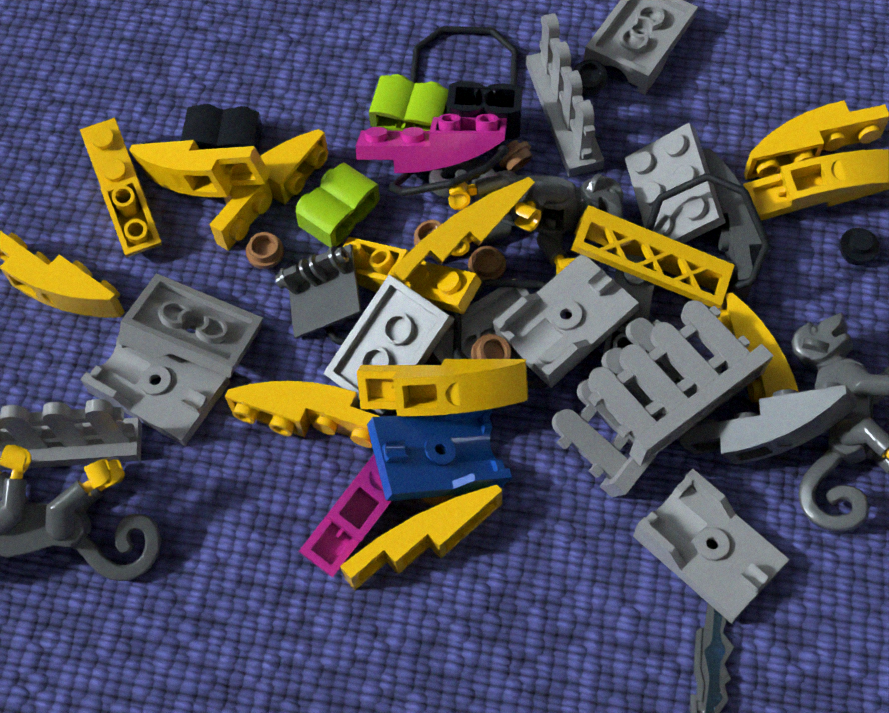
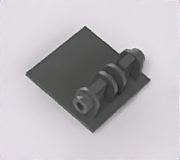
[275,244,362,339]

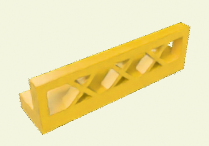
[571,205,735,309]

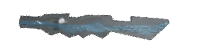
[690,540,734,713]

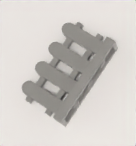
[526,13,604,177]
[588,300,774,466]
[552,318,723,497]
[0,399,142,471]

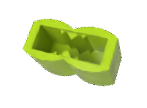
[368,74,448,131]
[295,162,380,247]

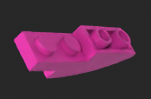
[356,114,507,173]
[298,454,391,578]

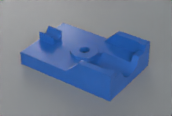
[367,409,512,501]

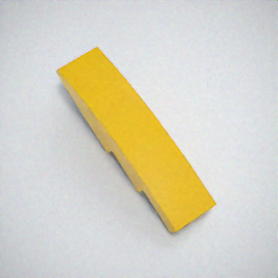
[391,177,535,283]
[340,484,502,590]

